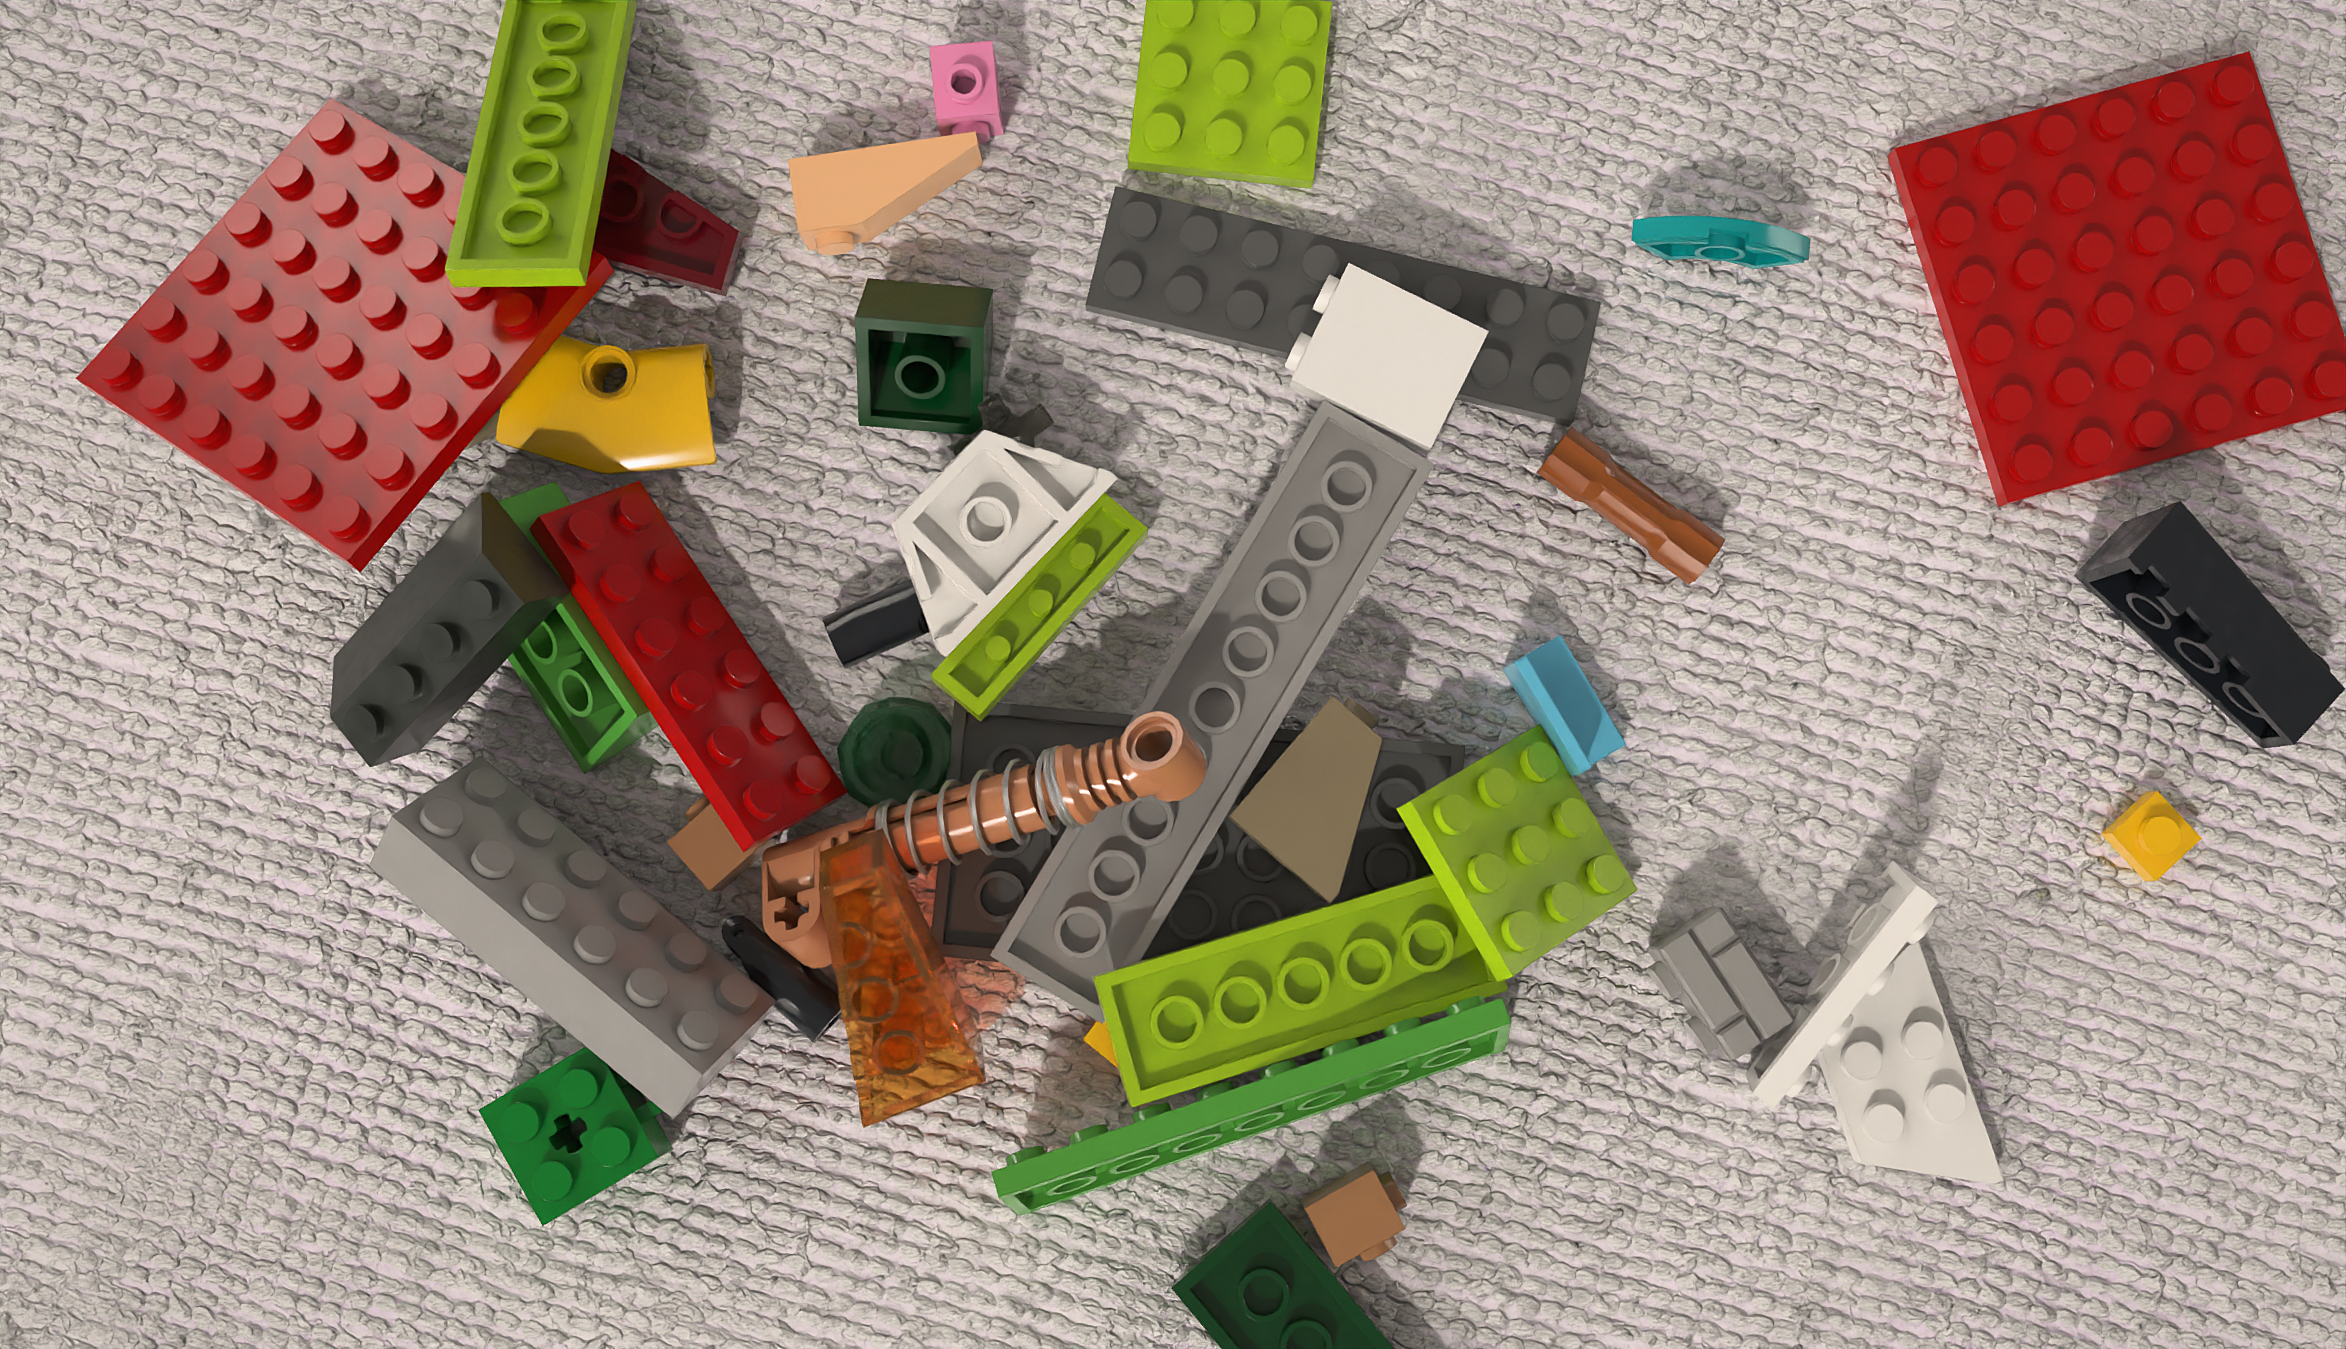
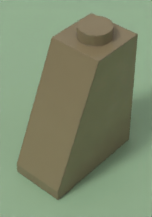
[1228,696,1383,903]

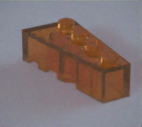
[819,828,986,1128]

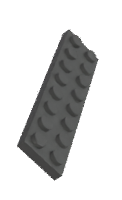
[1085,186,1601,427]

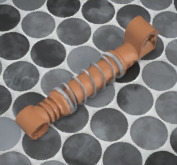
[762,711,1207,969]

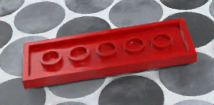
[529,480,848,853]

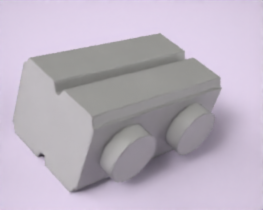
[1647,907,1795,1061]

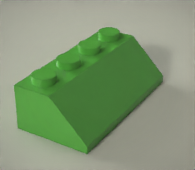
[498,481,659,774]

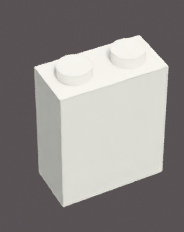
[1284,263,1489,454]

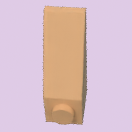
[788,131,983,255]

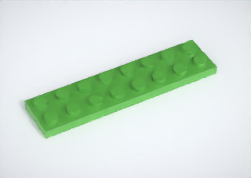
[991,996,1511,1216]

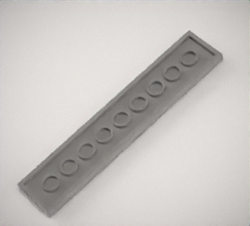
[990,400,1435,1024]

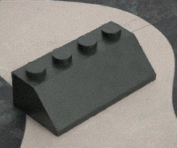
[330,492,571,767]

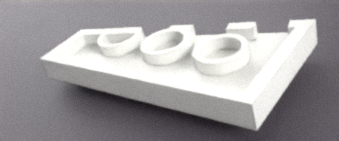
[1745,860,1939,1108]

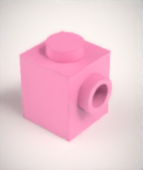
[929,41,1004,145]

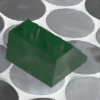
[855,278,993,436]

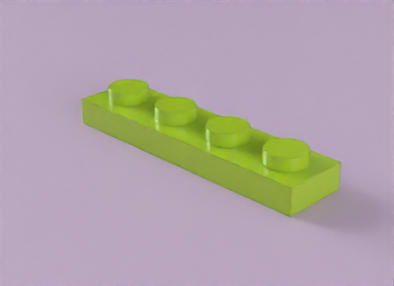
[931,492,1148,722]

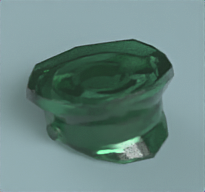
[837,697,952,808]

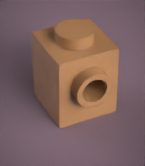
[666,795,779,891]
[1301,1162,1407,1268]

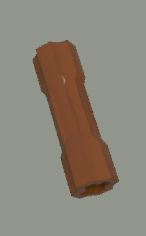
[1536,426,1726,585]

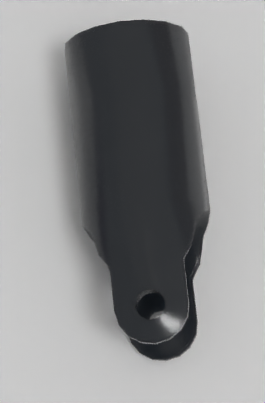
[822,579,930,669]
[721,915,854,1043]

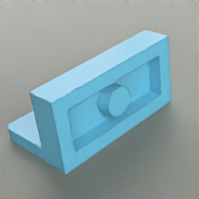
[1503,635,1626,777]

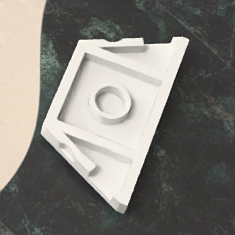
[892,430,1118,657]
[1817,942,2004,1184]

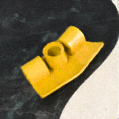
[496,335,717,475]

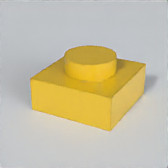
[2101,791,2202,881]

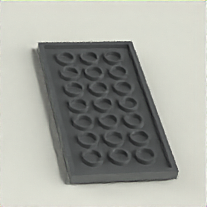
[929,700,1465,962]

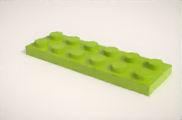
[445,0,637,287]
[1092,873,1509,1107]

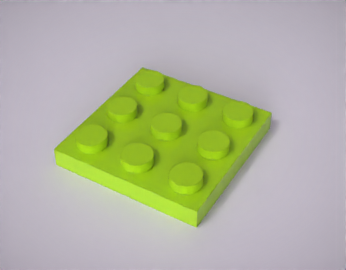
[1128,0,1332,189]
[1397,724,1638,983]

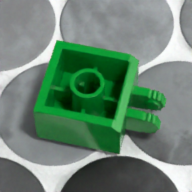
[478,1047,673,1226]

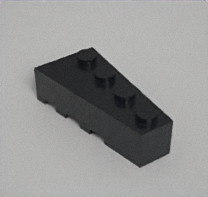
[2074,501,2345,749]

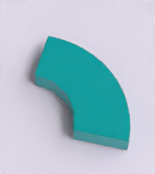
[1631,216,1811,269]

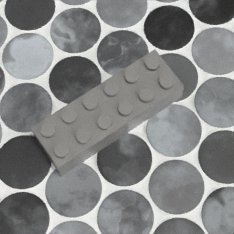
[369,756,777,1119]

